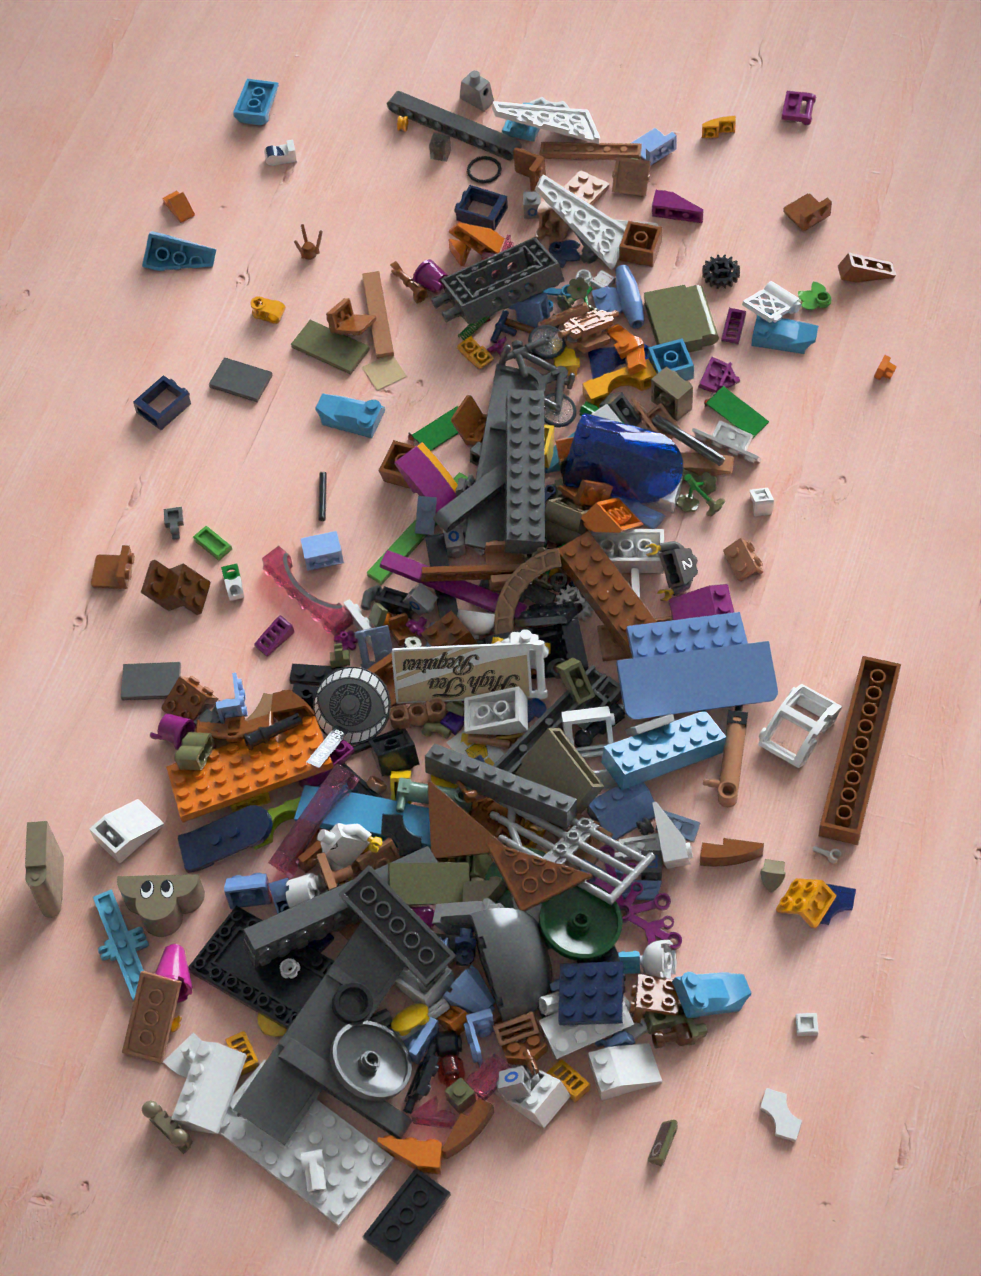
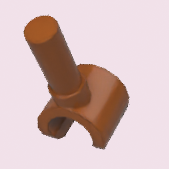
[456,781,477,803]

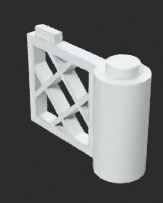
[742,281,802,323]

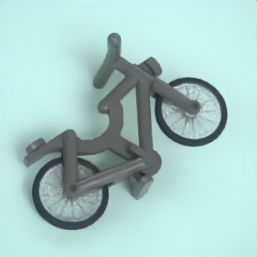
[499,325,577,428]

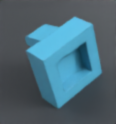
[618,951,640,974]

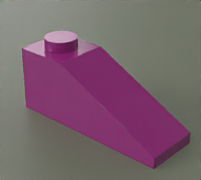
[652,190,704,224]

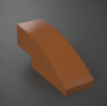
[700,838,764,867]
[442,1098,494,1159]

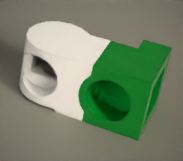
[221,563,245,601]

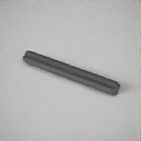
[652,415,725,466]

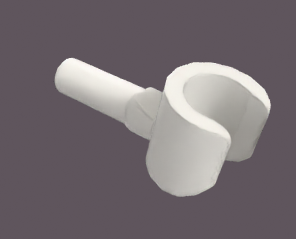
[813,846,842,864]

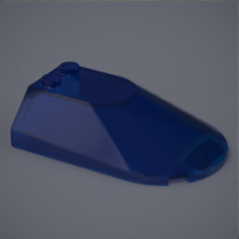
[564,413,684,503]

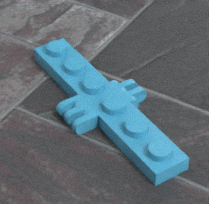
[93,889,149,1002]

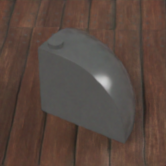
[471,908,552,1025]

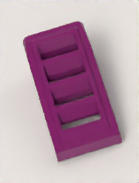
[721,307,746,344]
[254,615,295,657]

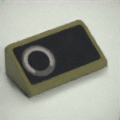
[648,1119,678,1167]

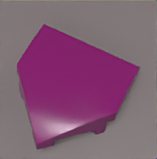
[698,357,740,393]

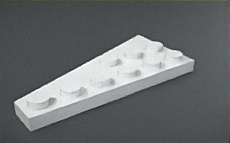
[492,101,600,144]
[535,175,626,270]

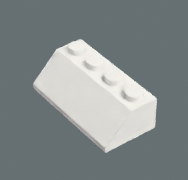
[588,529,664,573]
[539,1001,634,1059]
[171,1041,247,1134]

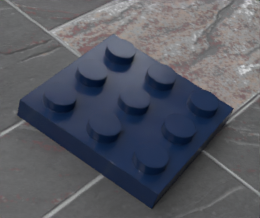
[558,962,624,1026]

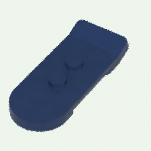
[178,805,273,873]

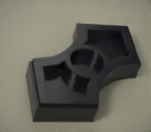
[381,813,422,856]

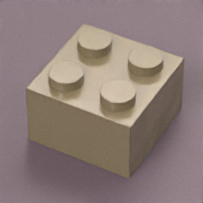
[651,366,693,421]

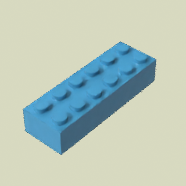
[601,710,726,790]

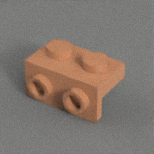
[723,538,764,581]

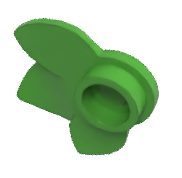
[798,281,832,310]

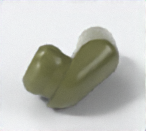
[421,723,452,739]

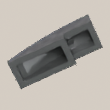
[576,676,622,730]

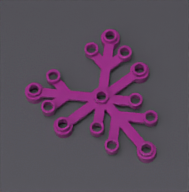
[586,845,682,956]

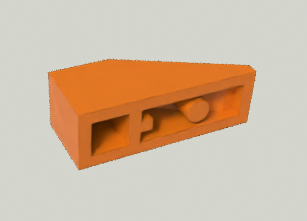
[448,223,505,259]

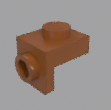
[389,613,417,646]

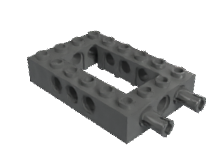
[431,237,565,324]

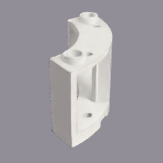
[758,684,842,768]
[561,706,618,789]

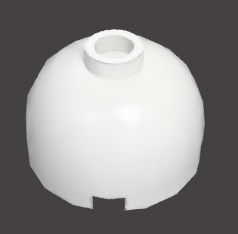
[457,609,495,639]
[640,940,677,979]

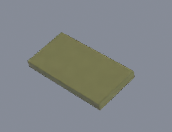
[291,319,370,375]
[388,862,469,905]

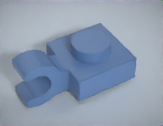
[595,1031,636,1048]

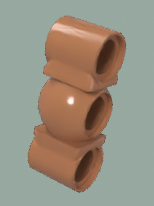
[389,699,447,729]

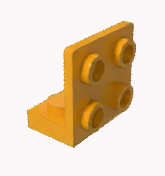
[776,878,837,928]

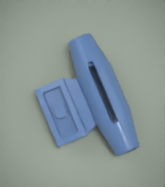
[592,265,644,329]

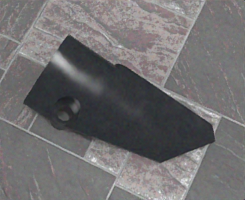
[476,617,589,679]

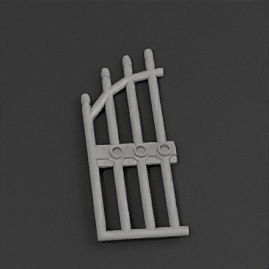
[490,800,655,905]

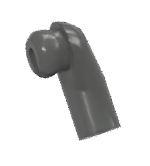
[361,585,383,610]

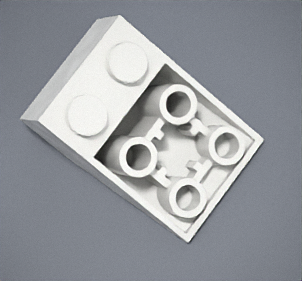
[90,799,164,864]
[491,1065,571,1128]

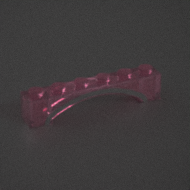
[262,545,353,636]
[268,763,360,879]

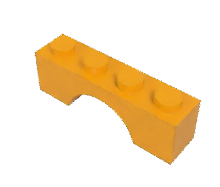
[582,359,657,407]

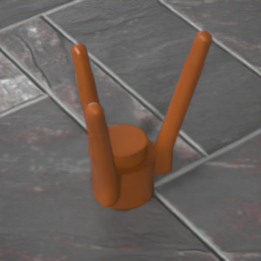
[294,224,323,260]

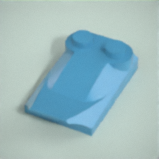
[233,79,279,125]
[751,312,819,354]
[315,393,385,438]
[672,972,751,1018]

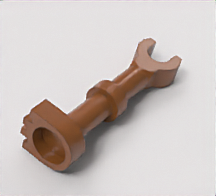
[390,261,428,303]

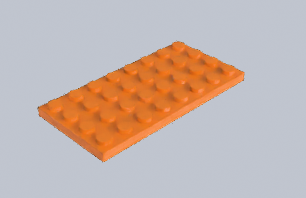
[166,716,334,822]

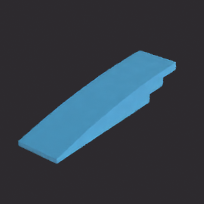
[294,785,431,850]

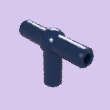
[490,310,517,343]

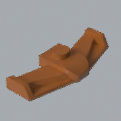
[196,712,274,743]

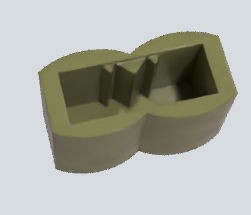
[175,732,215,770]

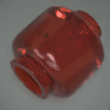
[437,1055,465,1087]

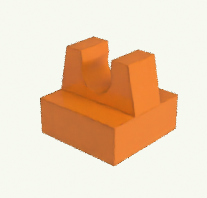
[874,355,897,380]

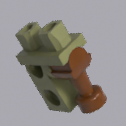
[643,1004,708,1049]

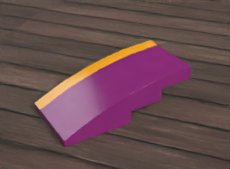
[394,442,458,514]

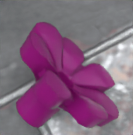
[487,336,507,356]
[406,616,428,637]
[334,630,358,651]

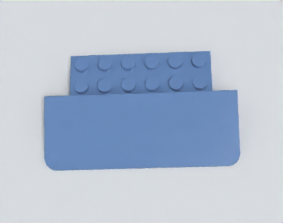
[616,612,778,719]

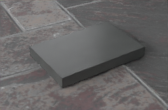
[209,357,273,402]
[121,662,181,700]

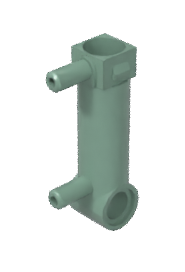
[396,778,473,813]

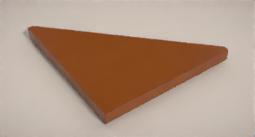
[428,782,505,859]
[485,841,593,912]

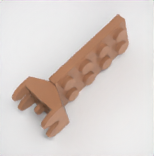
[535,170,610,245]

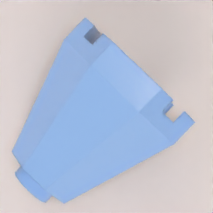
[442,965,495,1014]

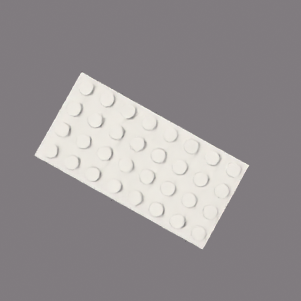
[219,1060,395,1228]

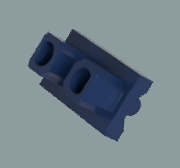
[455,928,476,966]

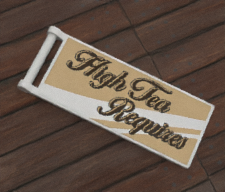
[392,640,548,703]

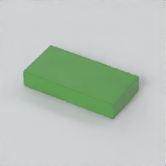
[193,526,232,561]

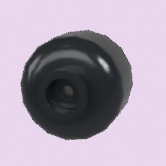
[432,1030,462,1059]

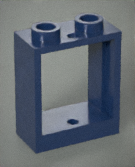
[454,185,508,231]
[133,375,191,430]

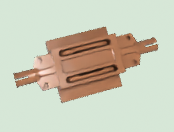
[558,310,619,353]

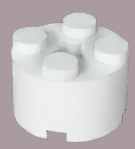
[286,873,325,908]

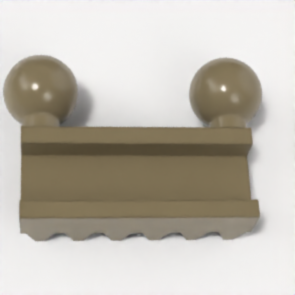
[142,1101,192,1154]

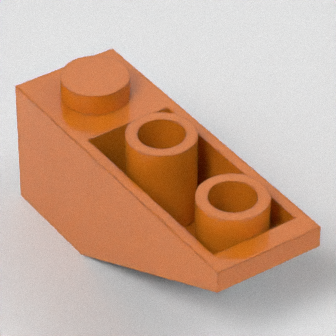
[377,1135,443,1175]

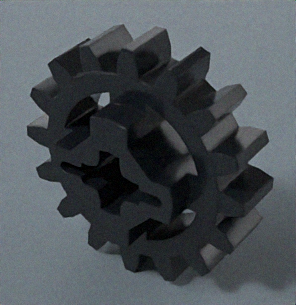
[702,254,740,289]

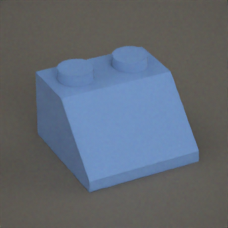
[224,873,271,909]

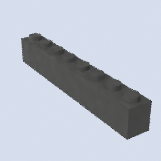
[425,743,577,829]

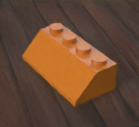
[581,497,644,533]

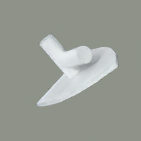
[163,1033,202,1078]

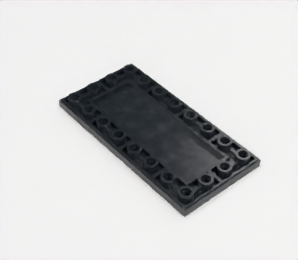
[188,905,334,1029]

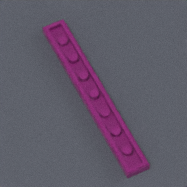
[379,550,528,621]

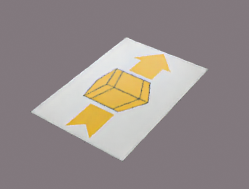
[446,730,504,766]

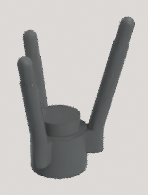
[574,232,598,264]

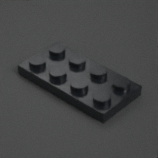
[362,1168,451,1265]

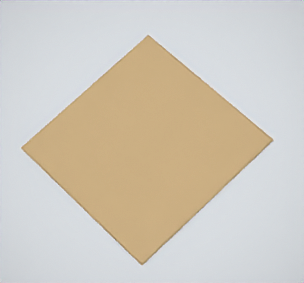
[362,356,407,390]

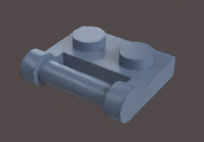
[354,625,393,669]

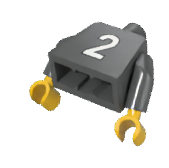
[645,541,698,601]

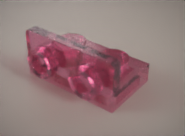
[466,1053,512,1101]

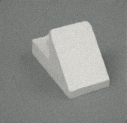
[750,488,774,517]

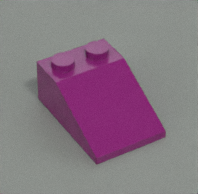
[669,584,735,620]

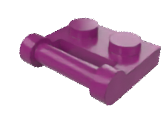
[781,90,816,125]

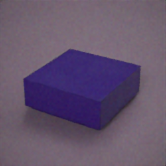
[440,711,464,735]

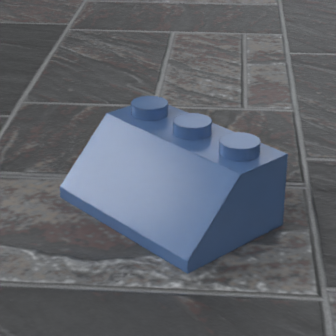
[587,782,655,840]

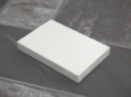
[625,714,675,736]

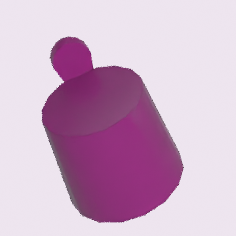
[413,259,448,293]
[150,714,195,750]

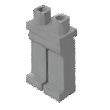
[432,898,504,935]

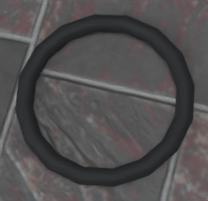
[467,156,502,183]

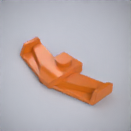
[606,324,646,376]

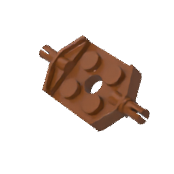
[468,797,531,845]
[493,1012,548,1075]

